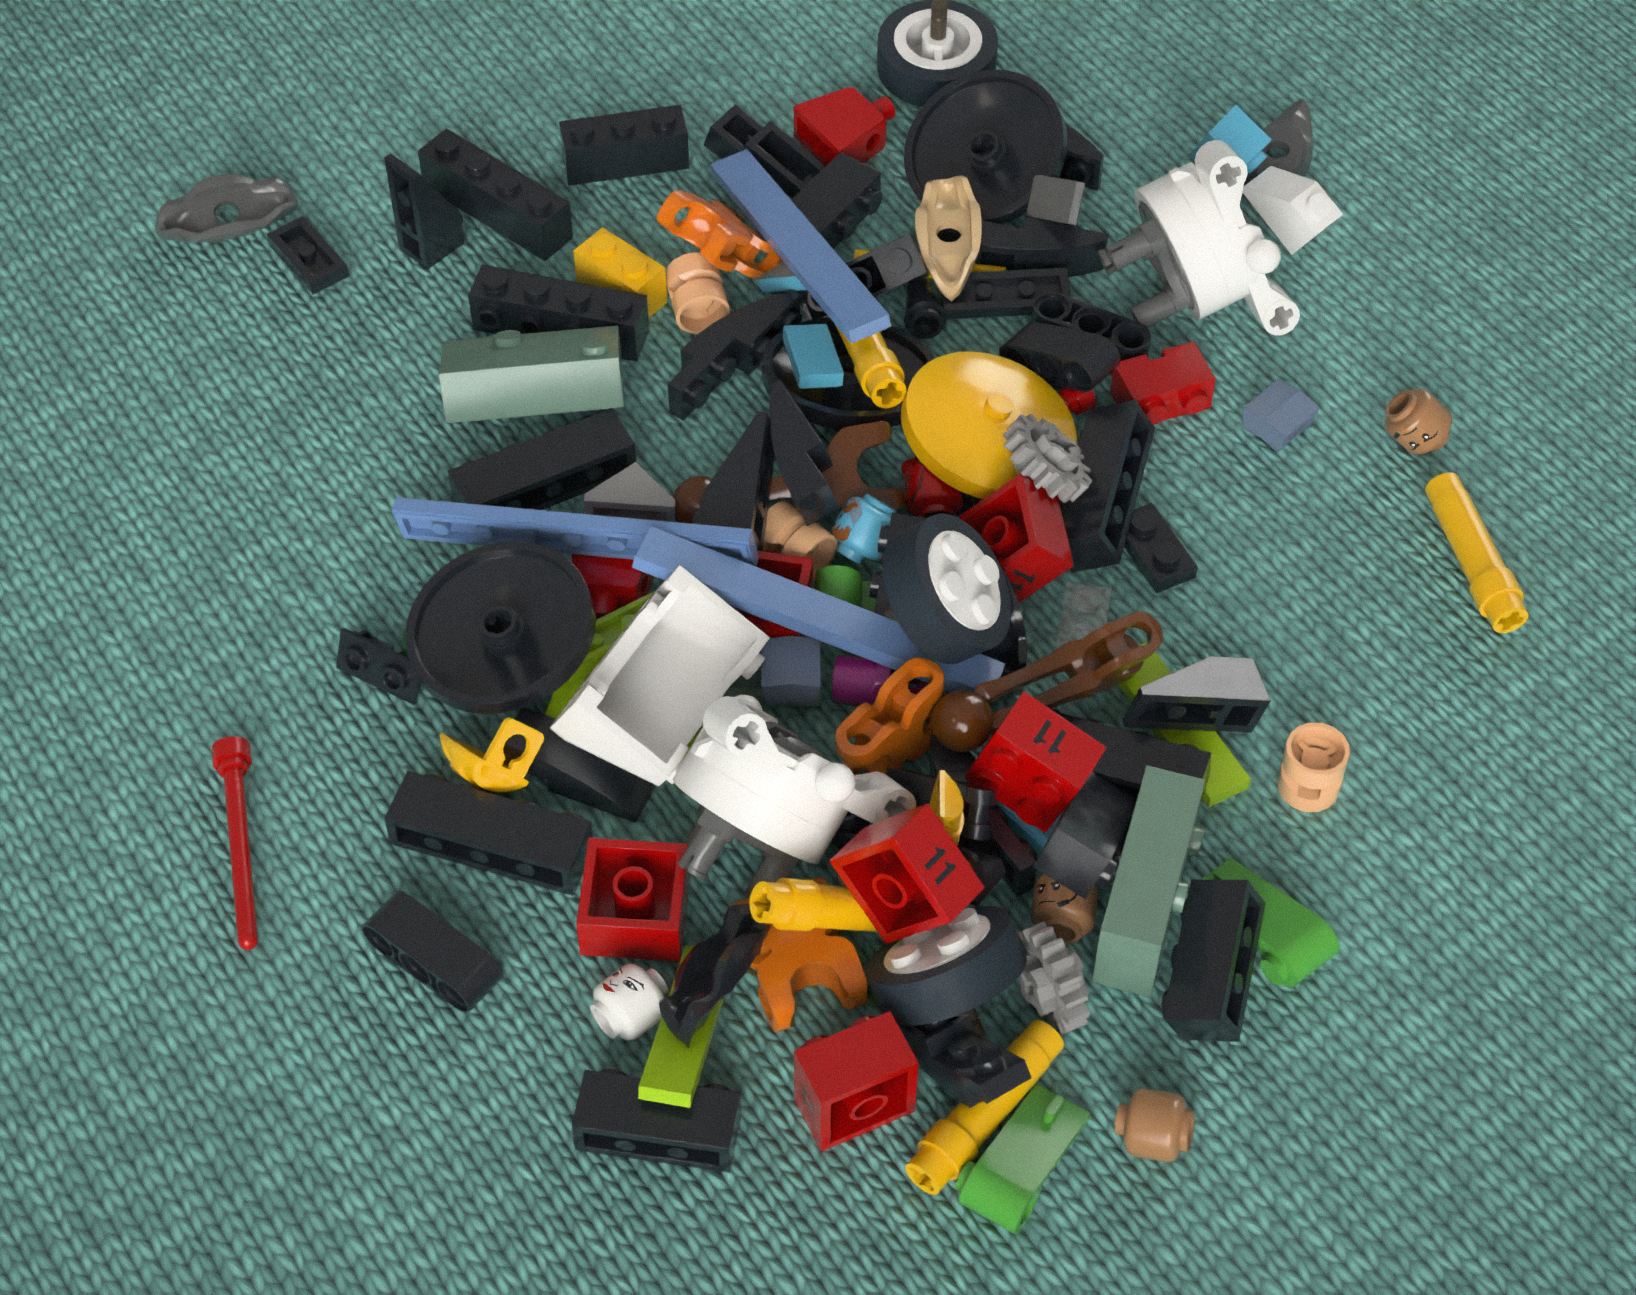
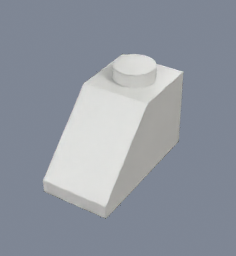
[1242,166,1343,255]

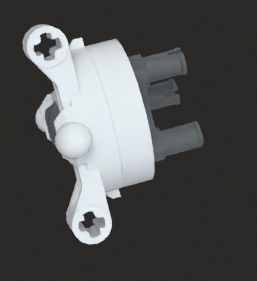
[1097,140,1300,336]
[673,694,916,898]

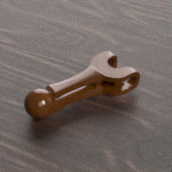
[672,421,907,524]
[931,611,1163,752]

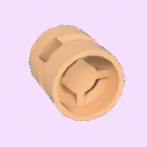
[666,252,730,334]
[762,501,837,582]
[1277,722,1350,812]

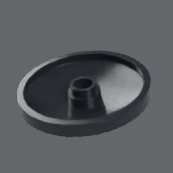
[904,70,1068,224]
[762,317,935,430]
[405,542,596,714]

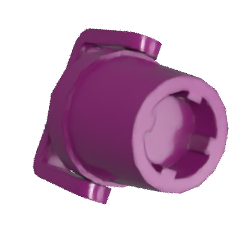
[832,655,930,707]

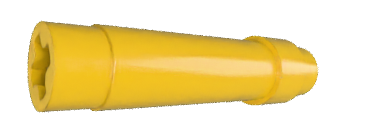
[834,323,907,409]
[1425,472,1529,633]
[749,878,877,932]
[905,1020,1064,1195]

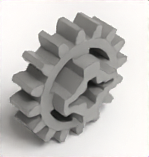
[1003,414,1092,503]
[1017,921,1090,1035]

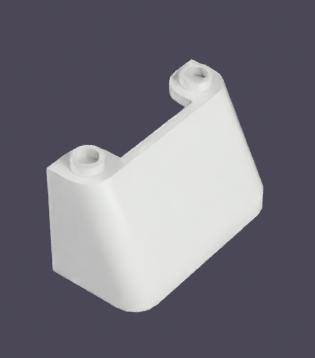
[550,565,770,786]

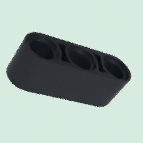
[1031,292,1151,375]
[999,321,1121,392]
[361,891,504,1013]

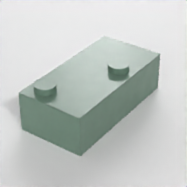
[439,325,624,423]
[1092,765,1205,998]

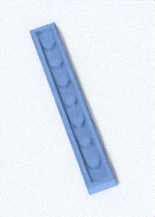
[710,149,891,343]
[391,497,759,567]
[632,526,1005,706]

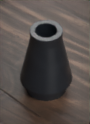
[904,279,947,339]

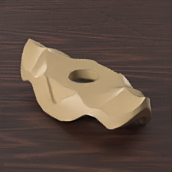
[915,175,982,301]

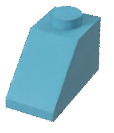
[1189,105,1272,174]

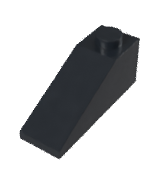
[384,153,464,270]
[692,412,775,551]
[1122,656,1271,733]

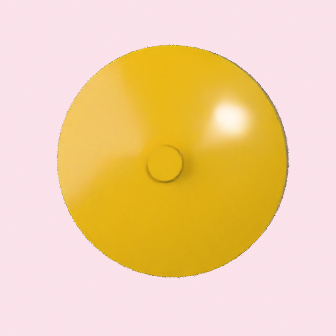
[901,351,1077,499]

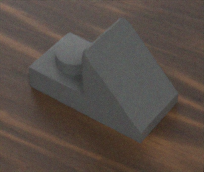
[1027,175,1085,226]

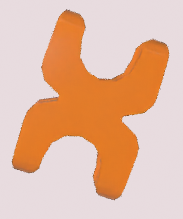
[656,190,782,279]
[835,657,944,775]
[731,877,867,1032]

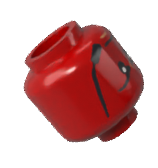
[904,460,965,518]

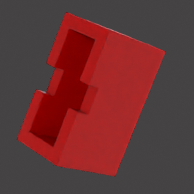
[1110,342,1216,425]

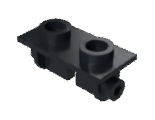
[336,627,421,705]

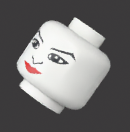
[590,963,669,1040]

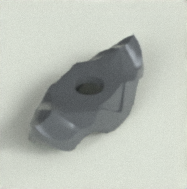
[1241,99,1314,198]
[155,174,298,243]

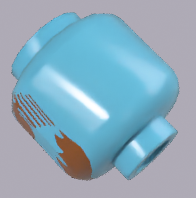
[831,493,897,564]

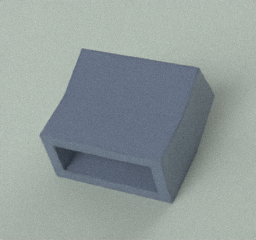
[1243,379,1320,453]
[761,636,821,704]

